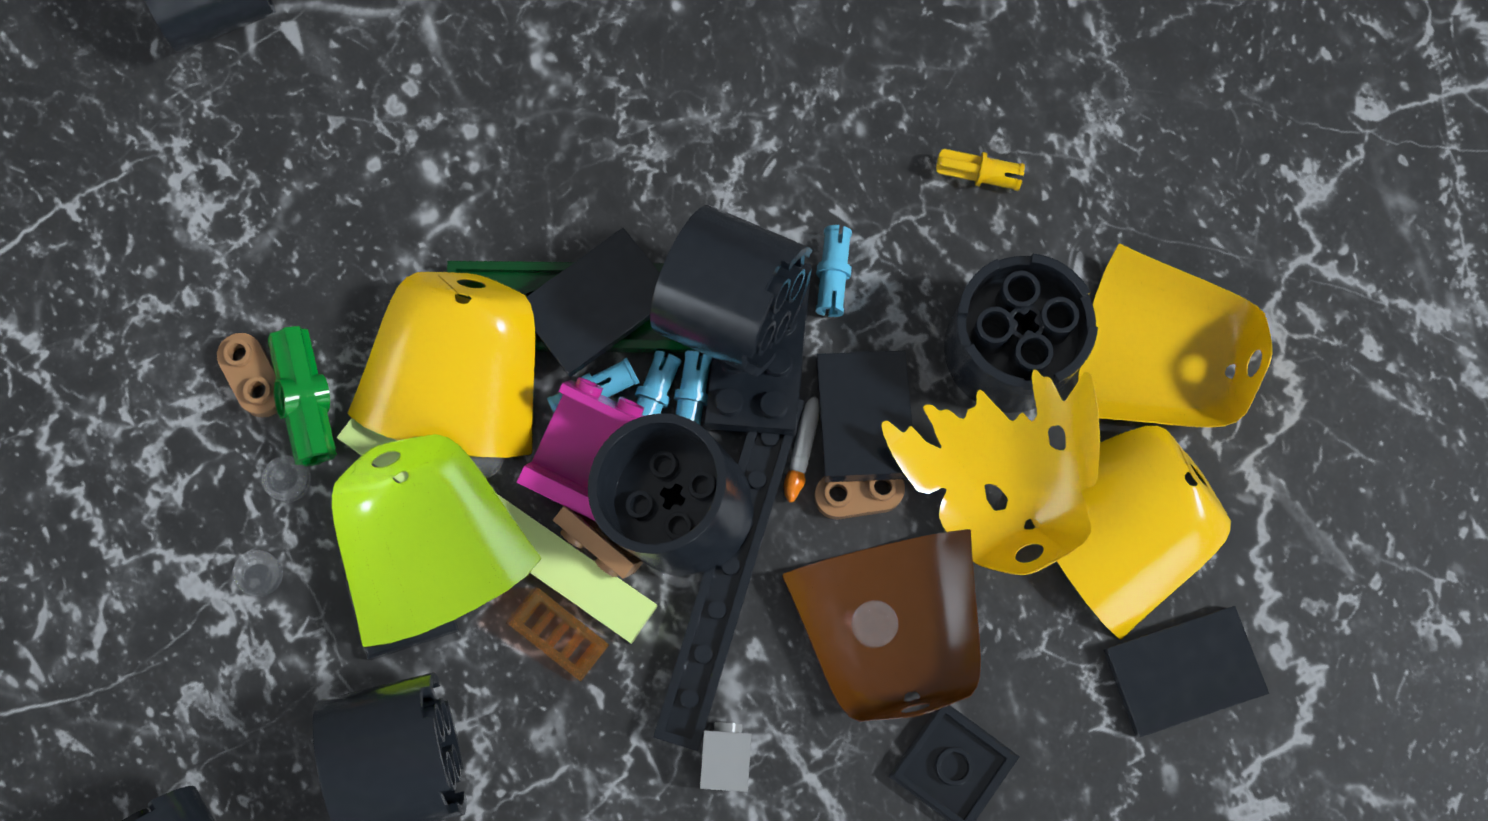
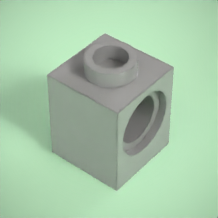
[700,722,752,792]

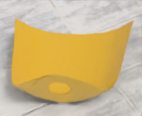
[1078,244,1272,427]
[348,272,535,458]
[1031,426,1231,640]

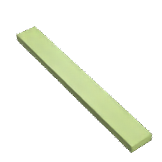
[337,418,658,644]

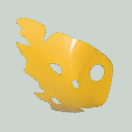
[881,369,1100,575]

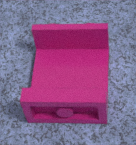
[516,377,645,521]

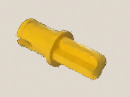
[936,148,1025,191]

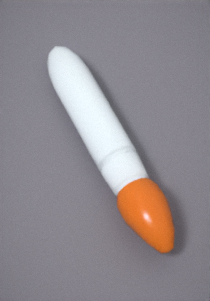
[783,397,820,503]

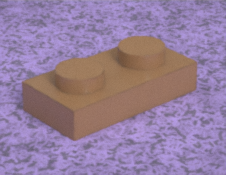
[553,506,643,579]

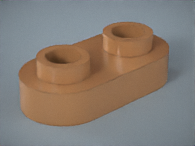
[217,333,277,418]
[814,476,905,520]

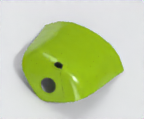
[332,434,541,647]

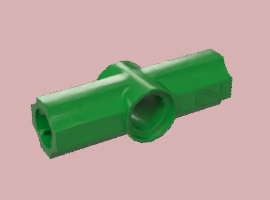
[268,326,337,467]

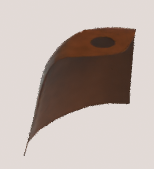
[782,529,981,722]

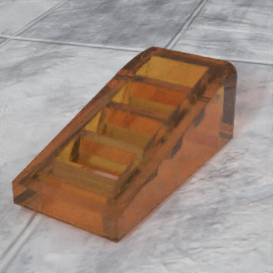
[506,587,609,681]

